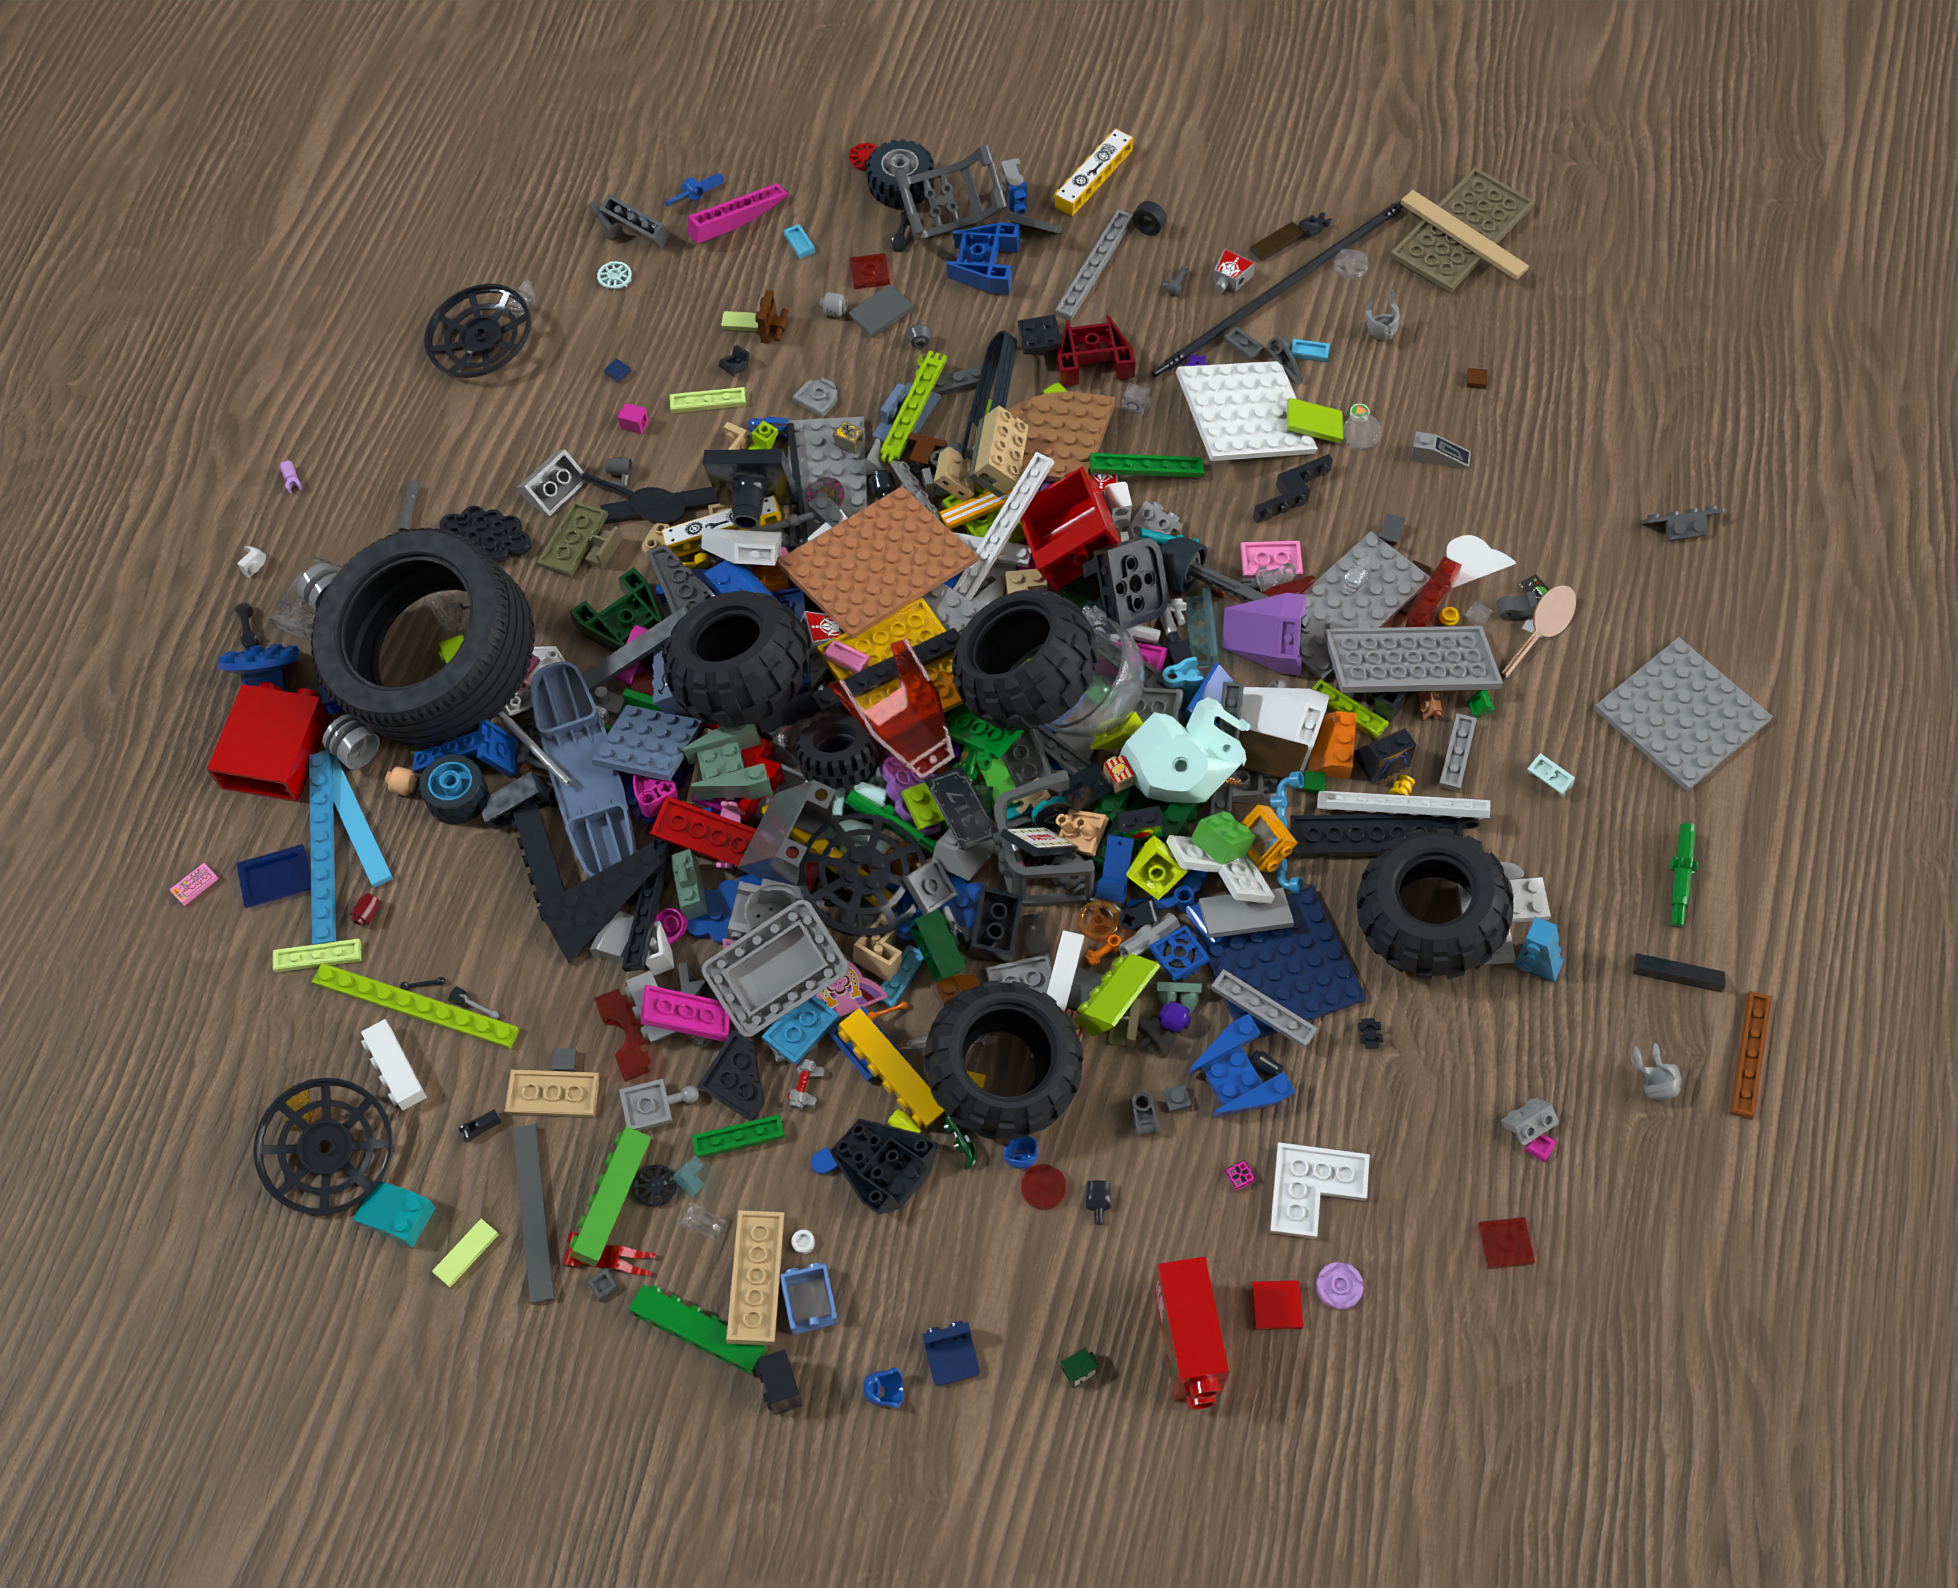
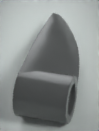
[1267,336,1303,384]

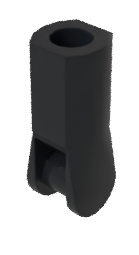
[458,1109,502,1142]

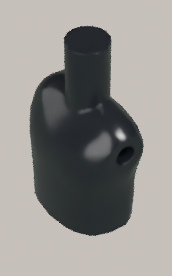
[1086,1180,1111,1225]

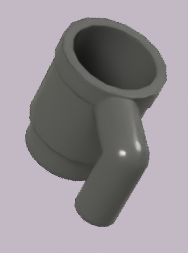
[606,457,633,488]

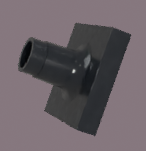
[703,449,798,529]

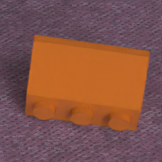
[1308,711,1357,779]

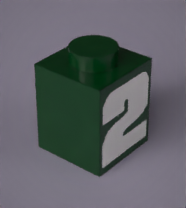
[1060,1347,1099,1388]

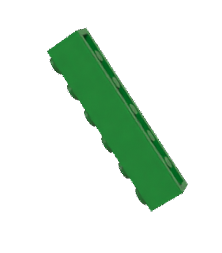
[629,1284,768,1377]

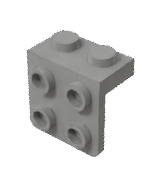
[1126,501,1183,547]

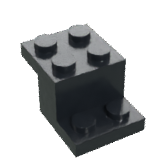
[1017,314,1062,354]

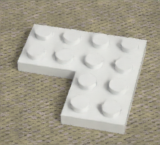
[1166,835,1275,903]
[1456,877,1551,965]
[1270,1142,1370,1239]

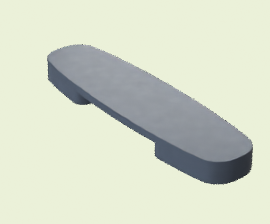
[531,661,637,878]

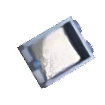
[780,1263,839,1335]

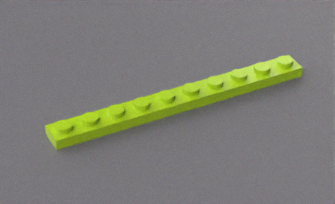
[312,963,520,1050]

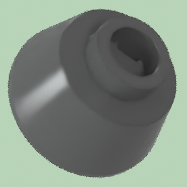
[906,324,932,348]

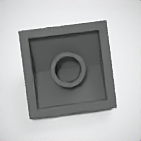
[1067,967,1103,1011]

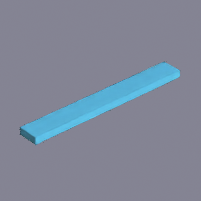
[319,749,393,888]

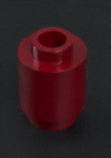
[350,893,380,926]

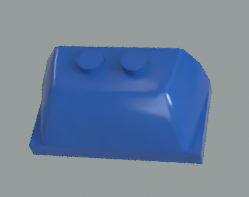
[703,560,774,597]

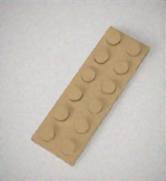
[726,1210,784,1346]

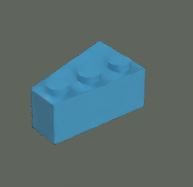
[1514,916,1564,982]

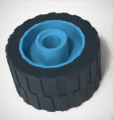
[419,754,489,825]

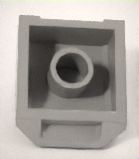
[590,911,634,964]

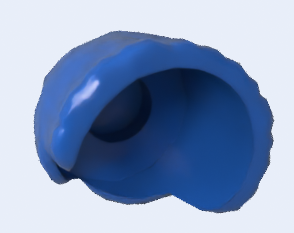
[863,1367,904,1408]

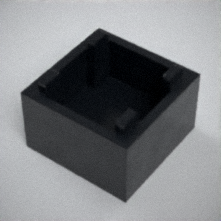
[755,1349,803,1415]

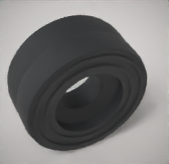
[1132,201,1167,236]

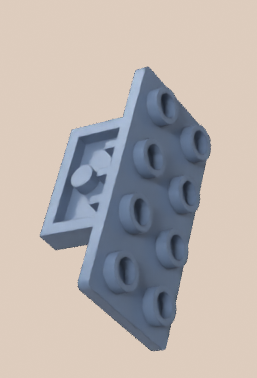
[873,382,941,451]

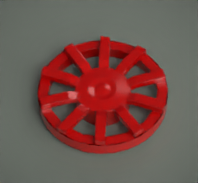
[849,142,878,170]

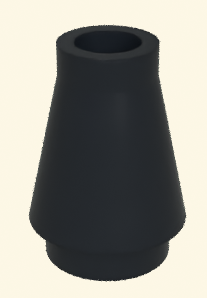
[1250,1050,1284,1077]

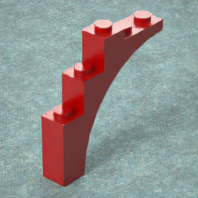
[704,722,785,822]

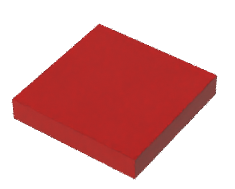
[1252,1280,1303,1330]

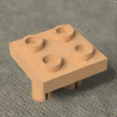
[1056,809,1109,856]

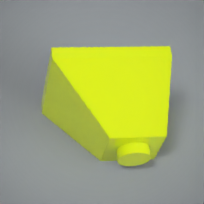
[1090,712,1143,749]
[1126,835,1188,900]

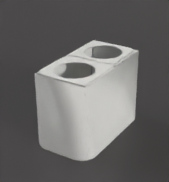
[1104,482,1132,528]

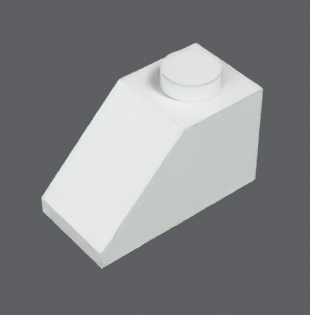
[645,921,674,976]

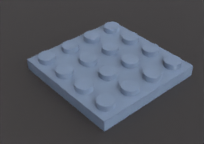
[592,705,703,782]

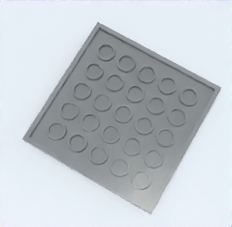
[1594,637,1773,792]

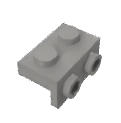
[1501,1098,1559,1145]

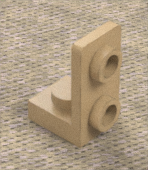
[723,422,749,450]

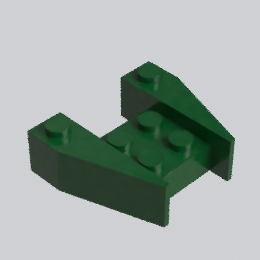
[570,567,662,653]

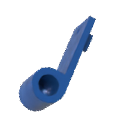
[1093,834,1134,904]

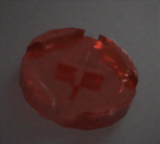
[1021,1164,1066,1210]

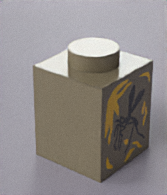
[833,421,865,454]

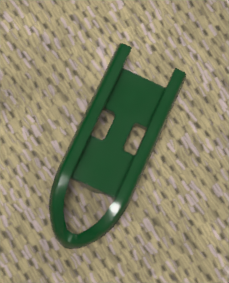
[943,1113,977,1170]

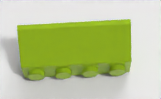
[1074,953,1160,1037]

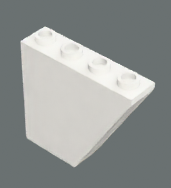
[702,528,782,566]

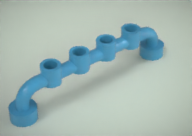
[1270,771,1304,894]

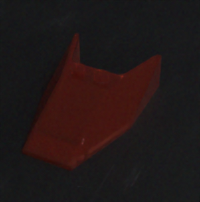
[828,638,955,780]

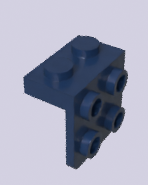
[922,1321,980,1386]

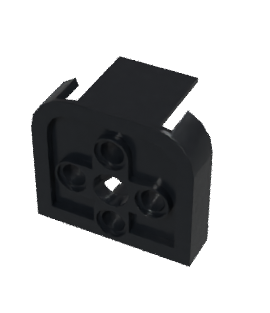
[1082,538,1169,631]

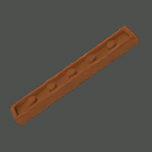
[1729,991,1772,1120]

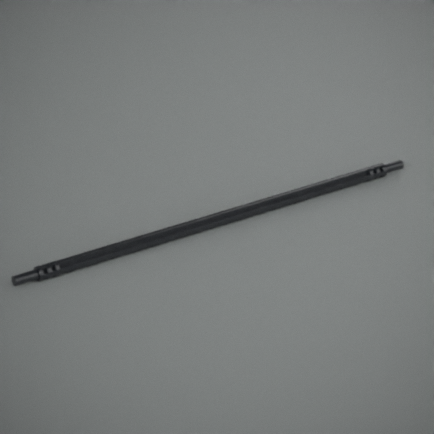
[1151,201,1404,378]

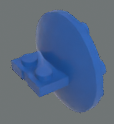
[217,643,302,692]

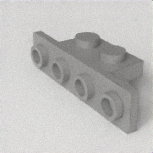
[891,461,940,519]

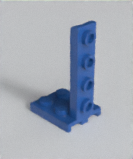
[413,719,518,778]

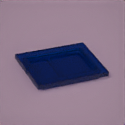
[236,844,311,908]

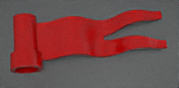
[563,1232,656,1276]

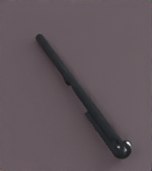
[786,423,808,547]

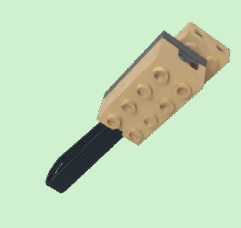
[934,330,1029,502]

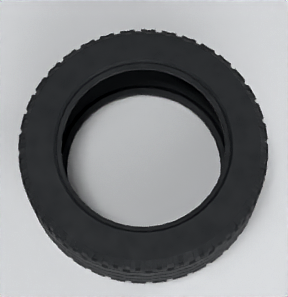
[311,528,535,747]

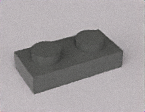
[1223,326,1264,362]

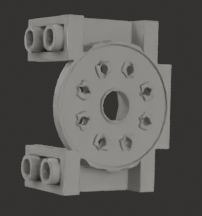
[726,878,825,941]

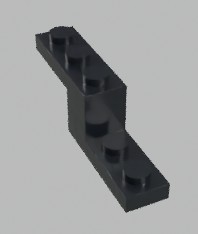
[1253,454,1333,523]

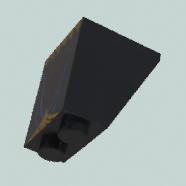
[1353,728,1417,785]

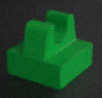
[1468,690,1495,718]

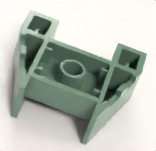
[683,723,773,800]

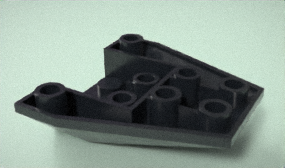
[830,1118,939,1215]

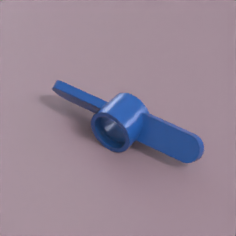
[665,173,724,207]

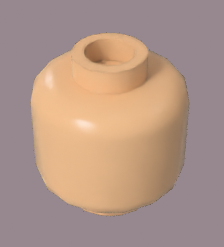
[385,766,418,796]

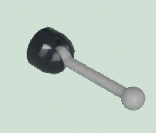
[448,986,499,1019]

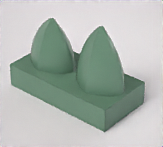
[1156,982,1201,1014]

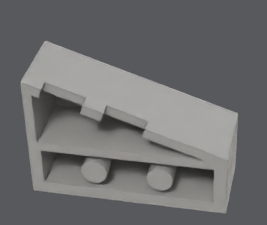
[624,971,676,1044]

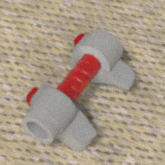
[787,1059,824,1110]

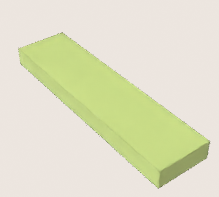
[669,387,746,413]
[273,939,361,973]

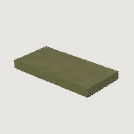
[537,501,608,577]

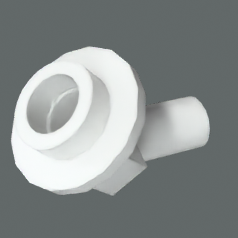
[1168,599,1187,625]

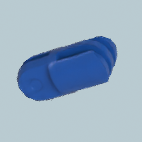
[748,417,789,437]

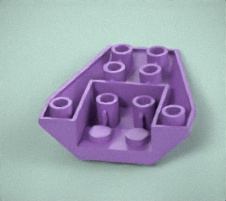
[1222,593,1306,676]

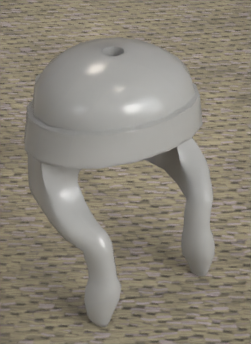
[1365,289,1400,340]
[1633,1043,1682,1101]

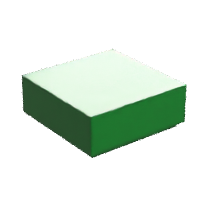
[1303,770,1326,794]

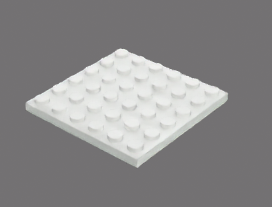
[1176,361,1318,461]

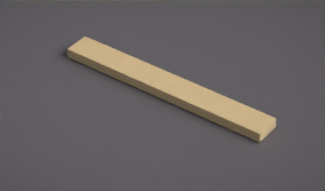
[1401,190,1529,280]

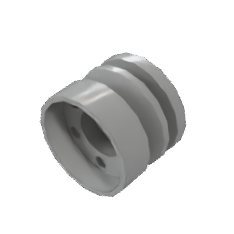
[322,714,380,769]

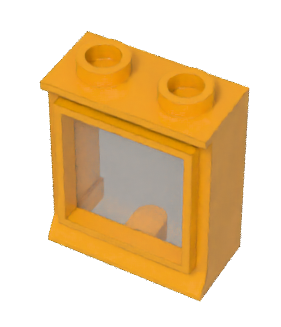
[1240,804,1297,873]

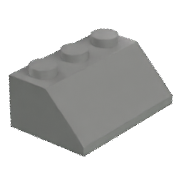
[516,449,587,517]
[932,829,995,881]

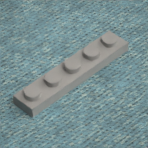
[1211,969,1318,1048]

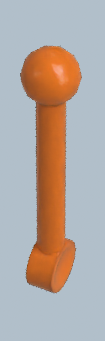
[867,1001,908,1021]

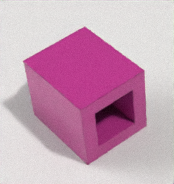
[617,403,649,434]

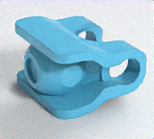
[1162,657,1205,702]

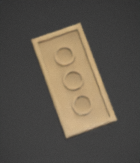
[504,1070,600,1118]

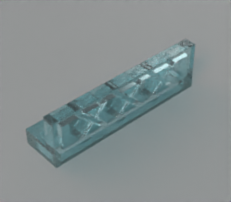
[1185,588,1219,668]

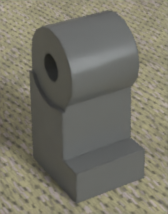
[1496,591,1538,619]

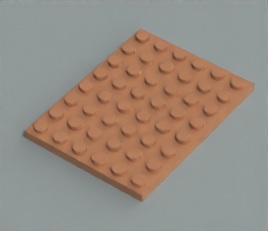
[777,486,978,639]

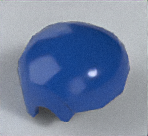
[1003,1135,1038,1169]

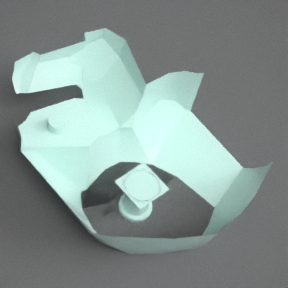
[1119,697,1251,803]

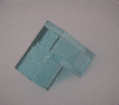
[672,1156,705,1198]

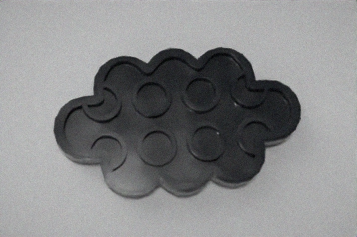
[439,506,532,564]

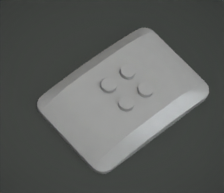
[702,900,849,1037]

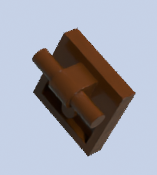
[755,290,789,344]

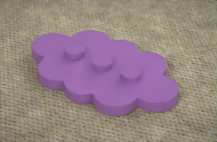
[879,739,942,836]

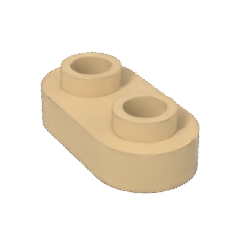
[642,523,670,557]

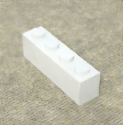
[361,1019,427,1110]

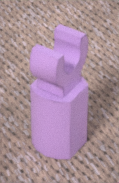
[280,460,302,494]

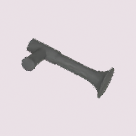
[588,202,623,240]

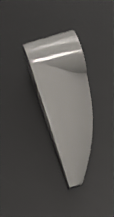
[971,575,1006,608]

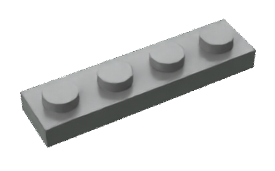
[1438,713,1477,792]

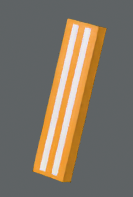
[938,488,1013,530]

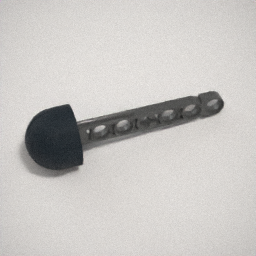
[1160,537,1311,629]

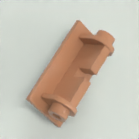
[1417,691,1443,721]

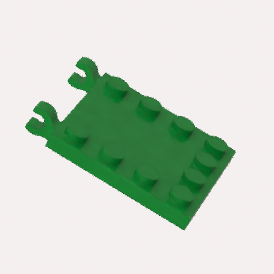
[930,703,1024,771]

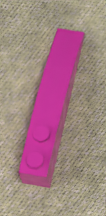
[687,183,788,244]

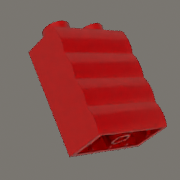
[1020,466,1121,591]

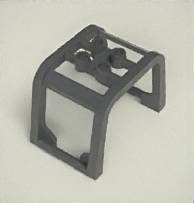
[894,144,1007,240]
[993,770,1094,907]

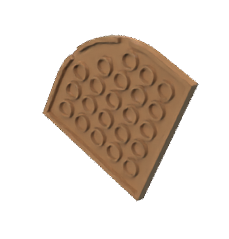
[1008,391,1116,482]

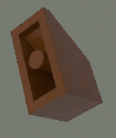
[934,975,979,1009]

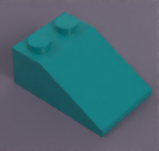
[353,1181,436,1248]

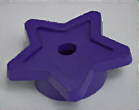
[1185,354,1208,366]

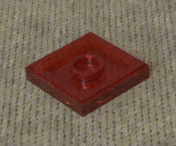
[849,253,890,289]
[1478,1217,1535,1269]

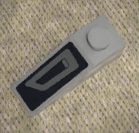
[1410,432,1471,469]

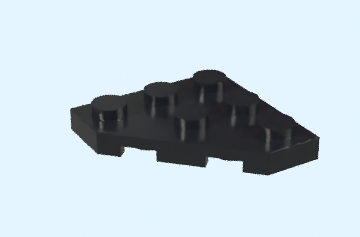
[697,1030,765,1121]

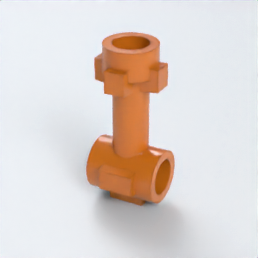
[1084,935,1122,967]

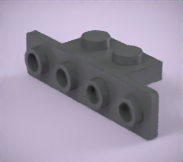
[1641,505,1724,540]

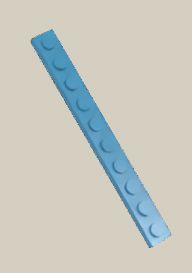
[309,751,336,945]

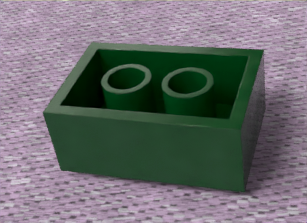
[908,909,967,983]

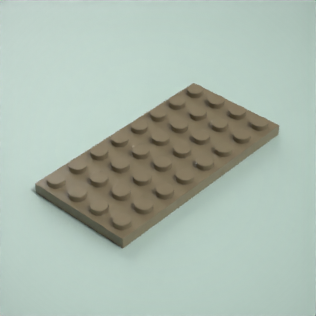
[1390,167,1535,293]

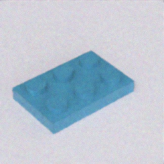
[762,996,840,1066]

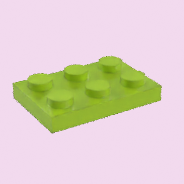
[901,782,945,831]

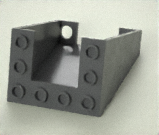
[737,780,836,887]

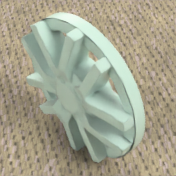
[597,261,632,291]

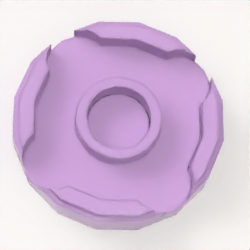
[1316,1262,1363,1310]

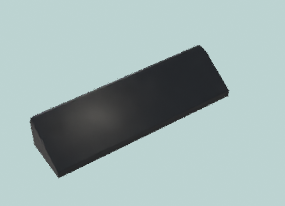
[1633,953,1726,993]

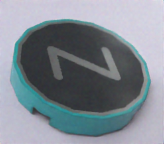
[1032,796,1074,830]

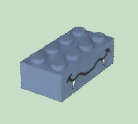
[652,645,694,718]

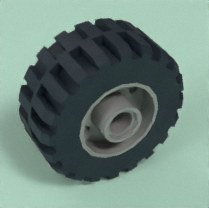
[866,139,935,208]

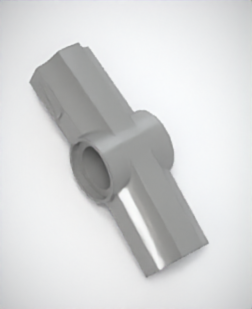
[1118,913,1181,957]

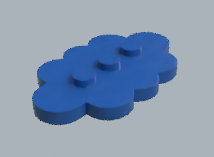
[687,873,772,945]
[896,875,987,942]

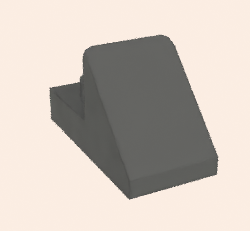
[678,962,709,997]

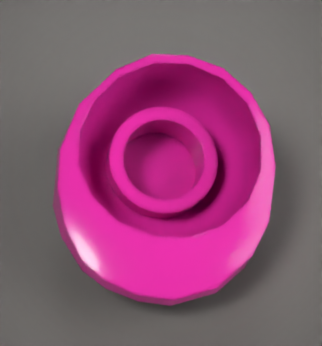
[655,908,688,945]

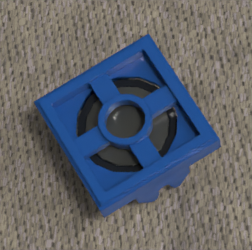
[1149,925,1210,982]

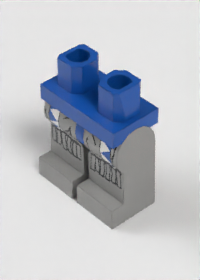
[1001,158,1027,215]

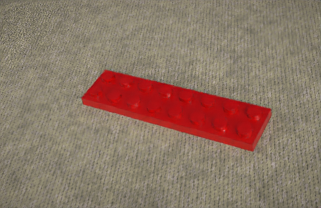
[650,796,819,893]

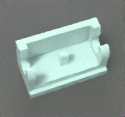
[1527,753,1575,797]

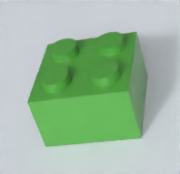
[1190,811,1256,865]

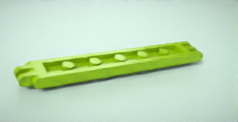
[880,351,948,464]

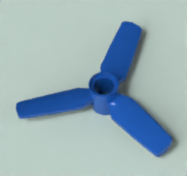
[1127,869,1223,944]

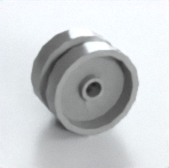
[297,563,338,611]

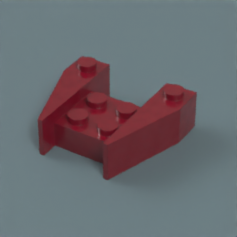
[1058,315,1135,386]

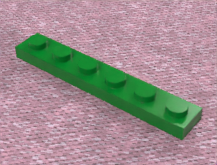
[1089,453,1204,478]

